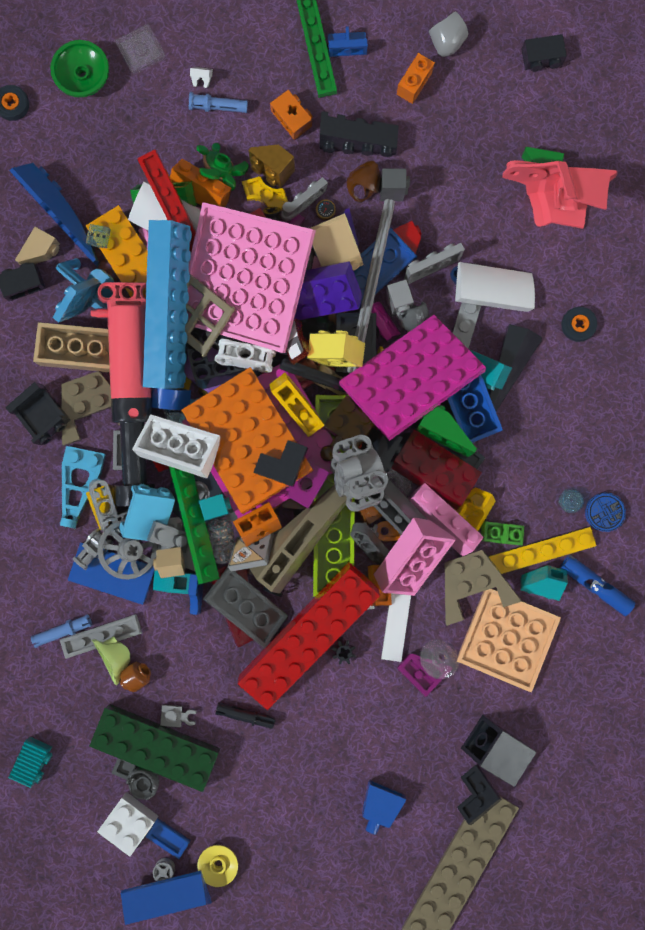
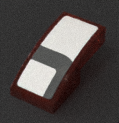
[286,318,309,364]

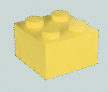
[307,330,365,367]

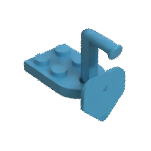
[52,258,114,323]

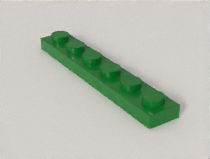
[296,0,337,98]
[169,466,220,584]

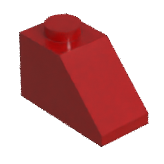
[393,221,422,268]

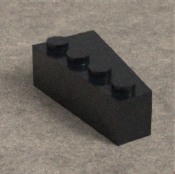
[320,111,399,157]

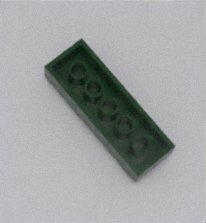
[89,704,221,792]

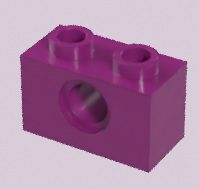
[286,460,329,509]

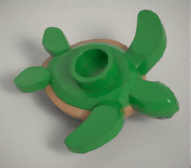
[196,143,249,191]

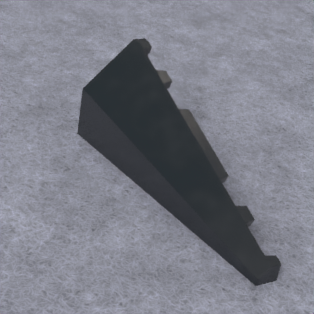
[489,324,542,411]

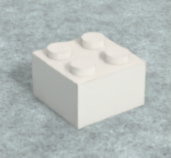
[97,792,158,856]

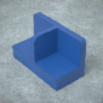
[328,26,368,57]

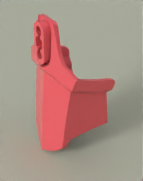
[502,160,617,229]

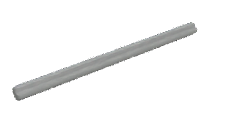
[347,199,395,373]

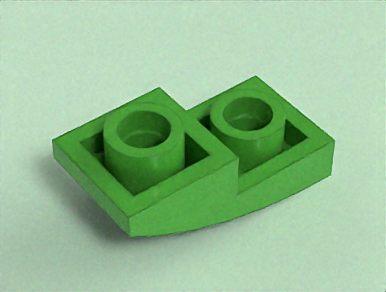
[481,522,524,546]

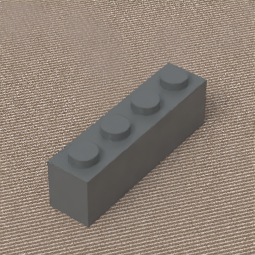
[370,478,428,535]

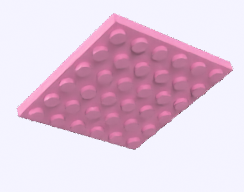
[187,202,316,353]

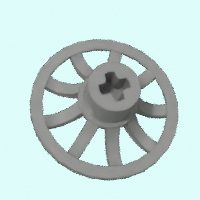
[97,519,157,580]

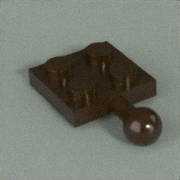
[320,395,375,462]

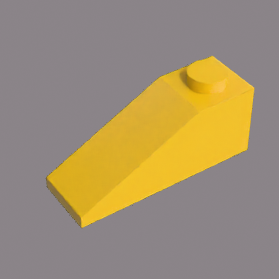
[269,372,324,437]

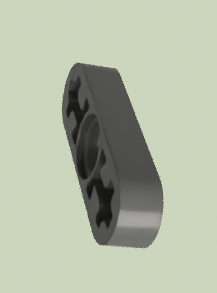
[350,523,389,563]

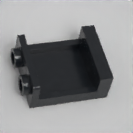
[5,382,70,445]

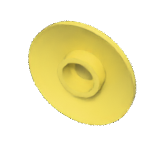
[197,845,238,887]

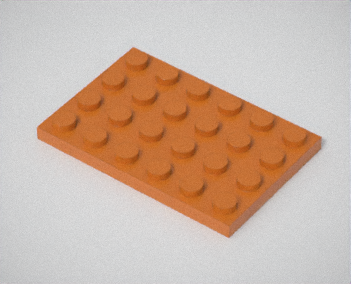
[182,367,314,514]

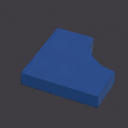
[188,574,204,615]

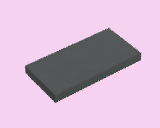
[203,567,288,648]

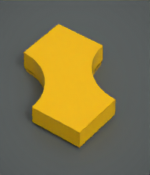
[242,176,288,211]

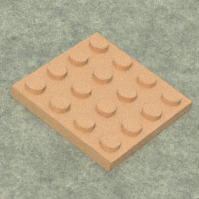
[456,589,561,693]

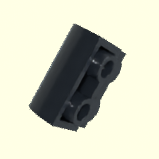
[371,429,403,472]

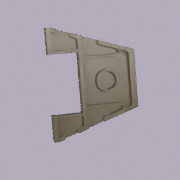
[62,371,120,446]
[445,550,521,626]

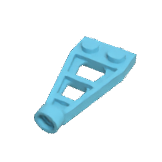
[60,446,106,529]

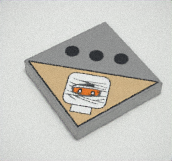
[228,533,275,571]

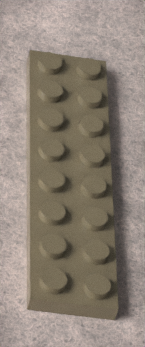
[402,795,519,930]

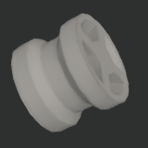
[153,858,175,881]

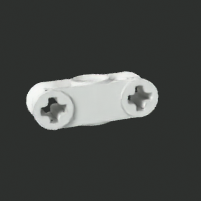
[214,339,276,373]

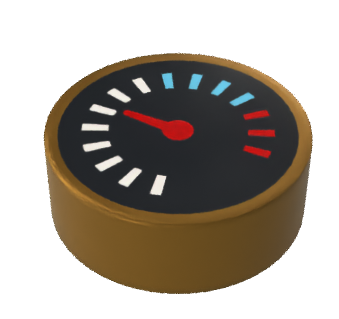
[316,200,335,220]

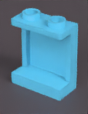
[119,484,175,541]

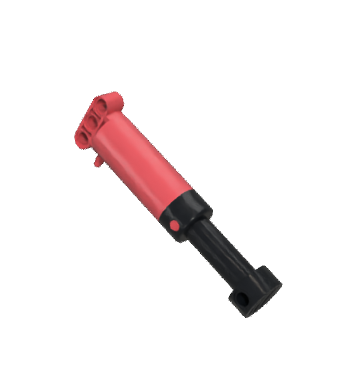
[91,282,155,506]

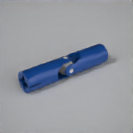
[559,554,635,616]

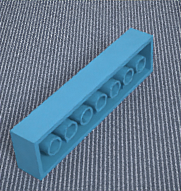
[143,220,192,389]

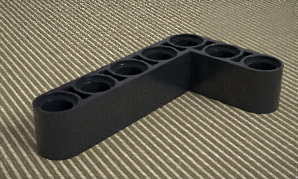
[185,330,289,389]

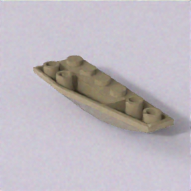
[249,484,347,593]

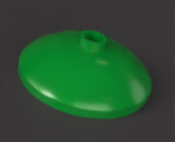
[50,40,109,98]

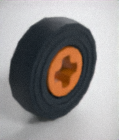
[0,85,29,121]
[561,307,597,342]

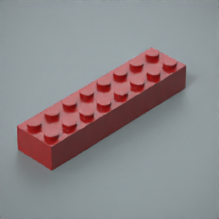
[237,562,380,710]

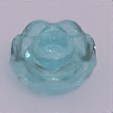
[559,489,584,513]

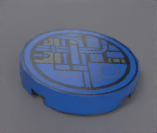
[585,493,626,532]

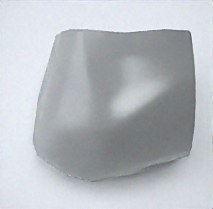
[429,11,468,57]

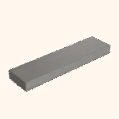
[60,614,142,659]

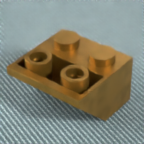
[248,144,295,188]

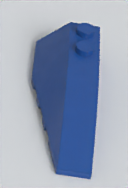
[9,163,100,267]

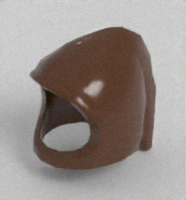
[347,161,381,203]

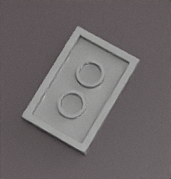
[404,243,465,284]

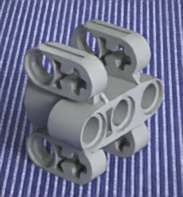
[330,435,388,511]

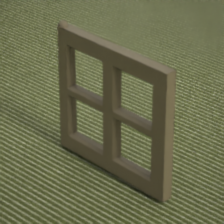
[185,274,235,357]

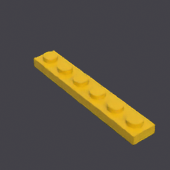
[488,527,596,574]

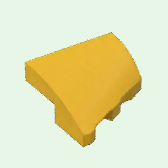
[454,487,496,531]

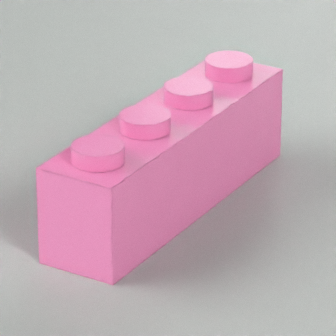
[408,483,484,557]

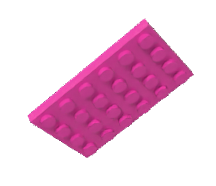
[339,315,486,441]

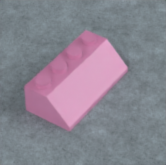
[374,518,456,596]

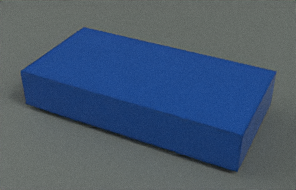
[145,818,191,859]

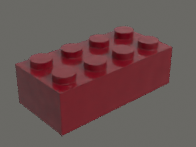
[391,429,482,510]

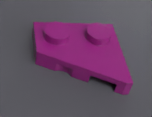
[396,653,452,697]

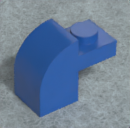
[151,388,191,410]

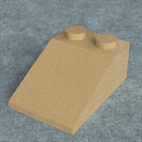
[309,213,364,271]

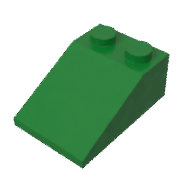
[415,405,477,458]

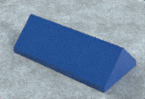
[447,375,503,443]
[121,871,212,925]

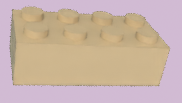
[33,323,110,372]

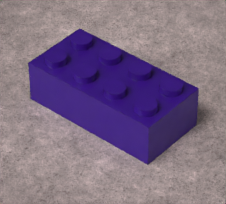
[294,261,362,321]

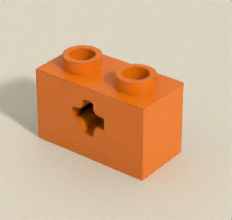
[397,53,435,104]
[270,90,313,140]
[233,502,282,547]

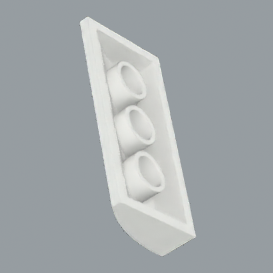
[128,181,201,230]
[455,262,535,312]
[132,414,221,478]

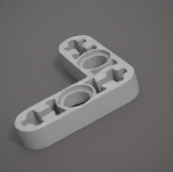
[89,479,128,536]

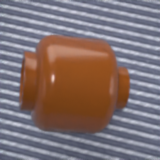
[120,662,151,692]

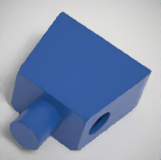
[362,780,406,835]

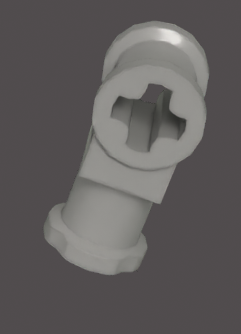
[73,528,113,570]

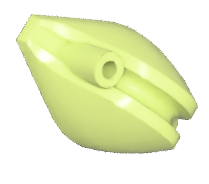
[92,636,130,685]

